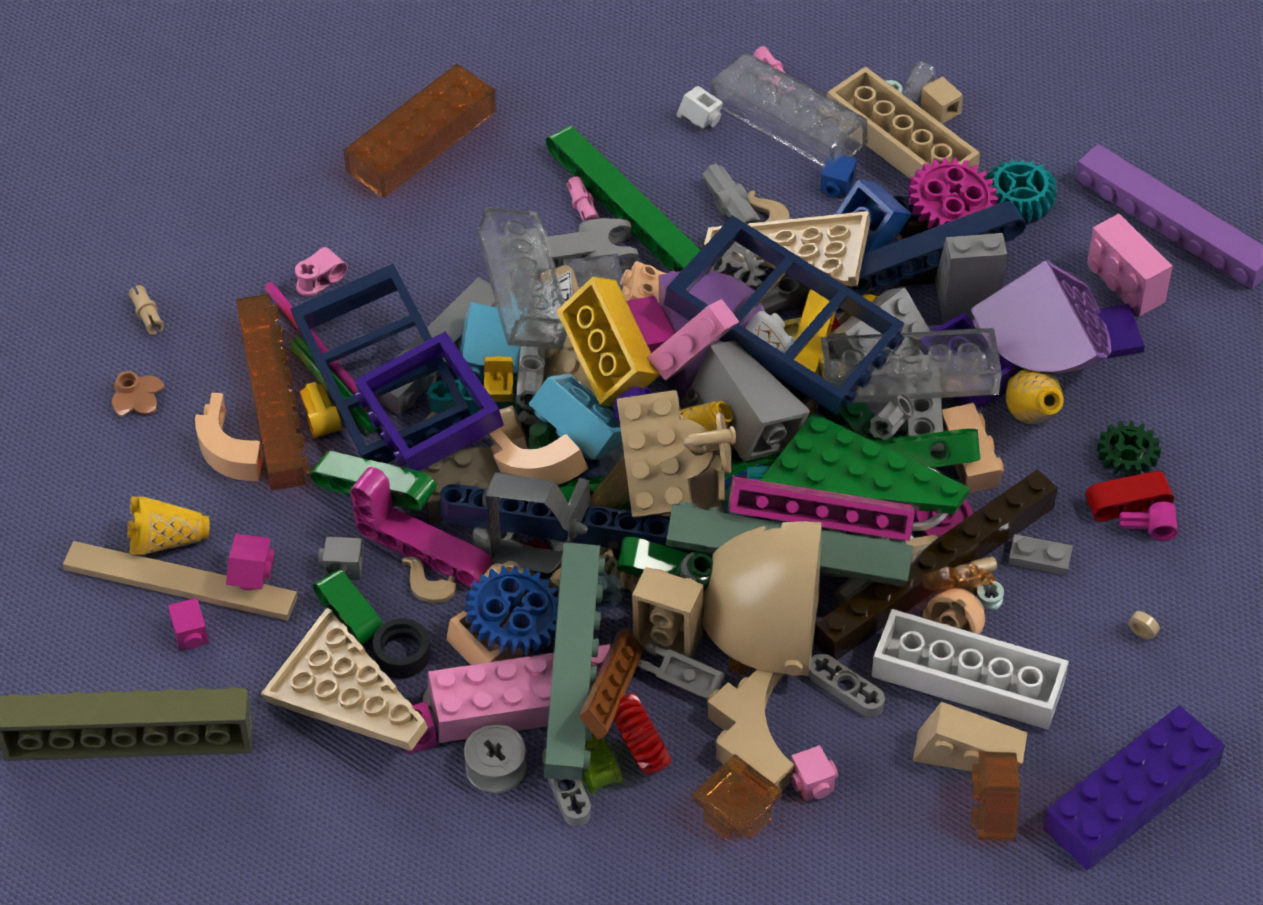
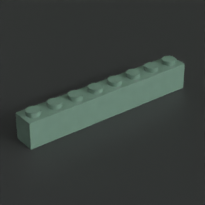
[666,502,913,587]
[544,542,605,781]

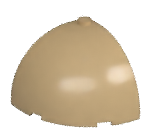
[702,521,822,676]

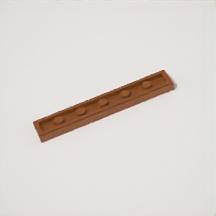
[579,627,644,740]

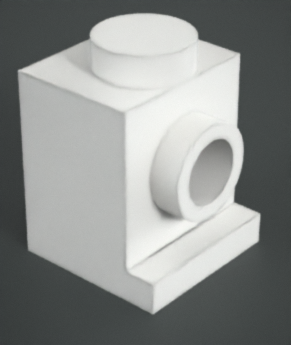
[676,86,723,128]

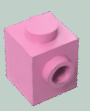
[790,745,838,801]

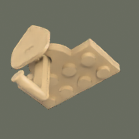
[617,390,736,518]

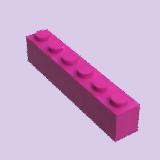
[728,476,915,541]

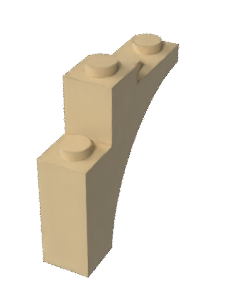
[707,669,794,801]

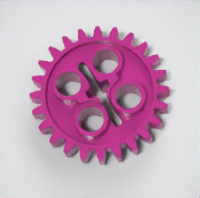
[908,157,998,228]

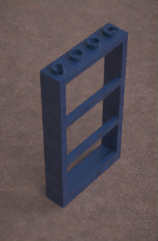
[664,215,905,415]
[290,264,471,464]

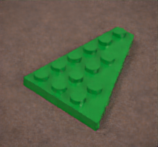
[760,413,970,514]

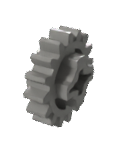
[710,242,765,292]

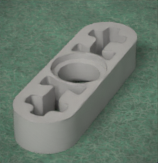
[808,654,885,717]
[542,748,591,827]

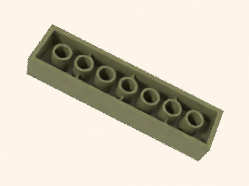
[0,687,254,761]

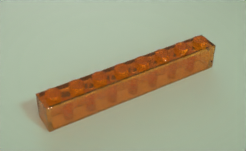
[236,293,309,491]

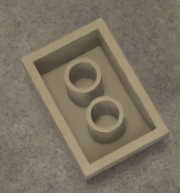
[421,447,500,524]

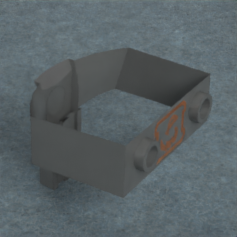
[483,472,590,574]

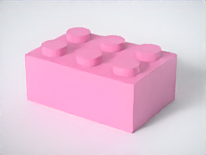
[1087,214,1173,317]

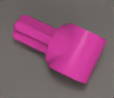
[1119,502,1178,541]

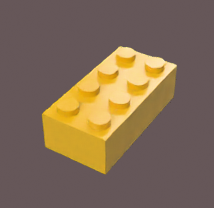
[557,277,660,407]

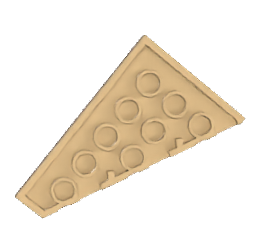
[704,211,871,286]
[261,608,428,751]

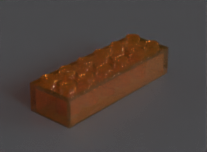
[343,64,496,198]

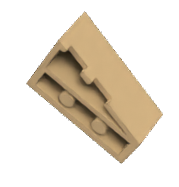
[913,702,1027,778]

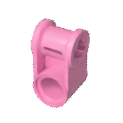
[295,247,348,297]

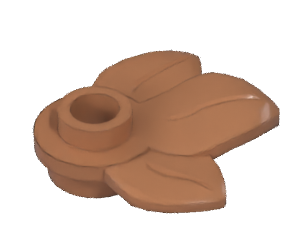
[111,371,165,417]

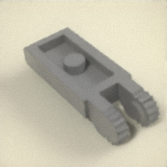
[637,643,725,700]

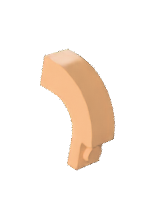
[195,393,263,482]
[489,428,588,485]

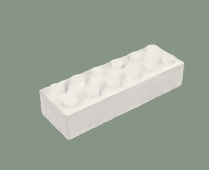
[872,609,1069,730]

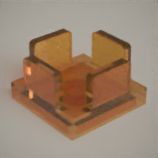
[693,754,782,840]

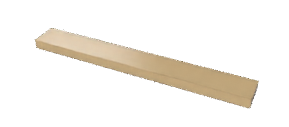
[63,541,298,621]

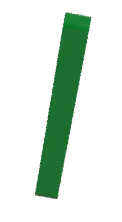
[545,125,710,275]

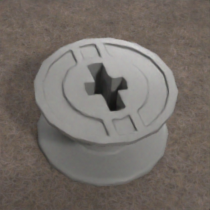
[464,724,527,794]

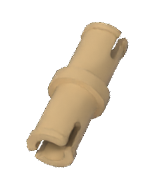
[129,285,164,335]

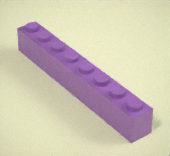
[1075,144,1263,289]

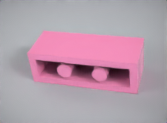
[647,299,739,380]

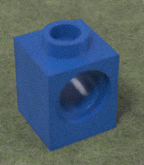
[820,152,857,198]

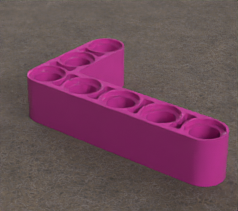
[350,467,494,587]

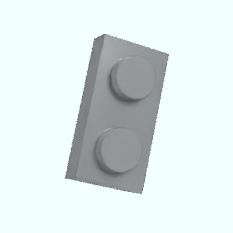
[1008,534,1073,576]

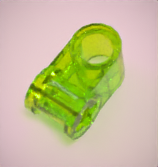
[583,733,623,793]

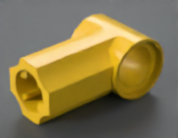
[300,382,342,438]

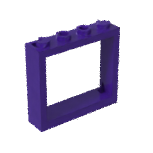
[354,331,504,471]

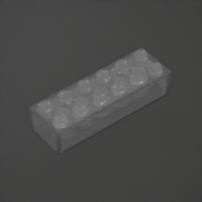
[711,52,868,167]
[477,207,567,349]
[820,328,1002,403]

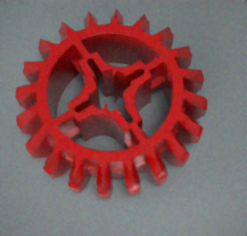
[614,692,671,776]

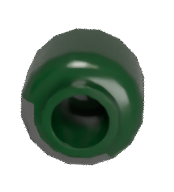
[675,552,713,593]

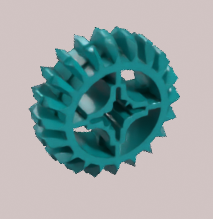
[985,158,1057,224]

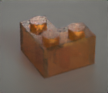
[971,751,1020,841]

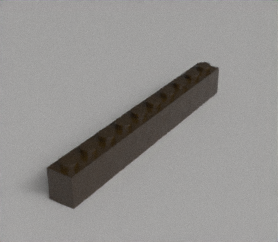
[814,469,1058,660]

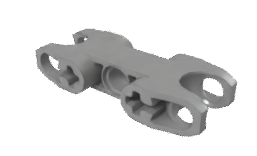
[497,218,638,286]

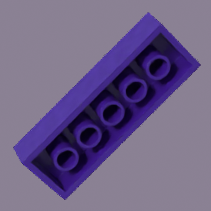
[1043,705,1225,871]

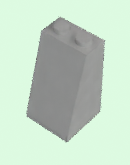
[935,233,1007,324]
[692,340,810,462]

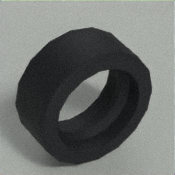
[372,618,431,678]

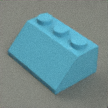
[529,373,622,460]

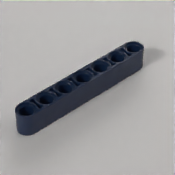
[845,201,1026,295]

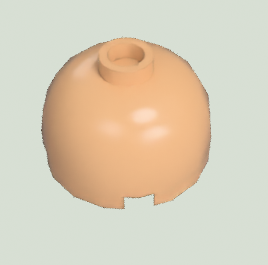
[923,588,985,635]

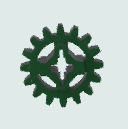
[1096,420,1161,478]

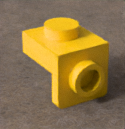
[484,356,513,402]

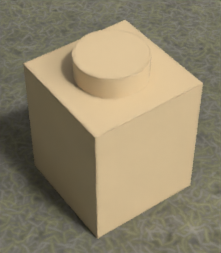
[921,76,963,124]

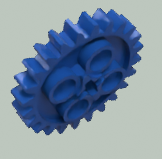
[464,565,558,656]

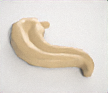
[748,190,790,222]
[402,556,456,604]

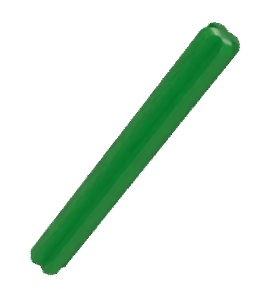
[290,337,378,435]

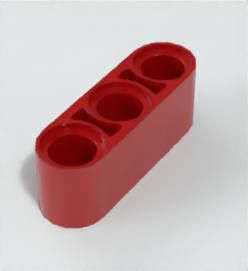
[1084,471,1175,522]

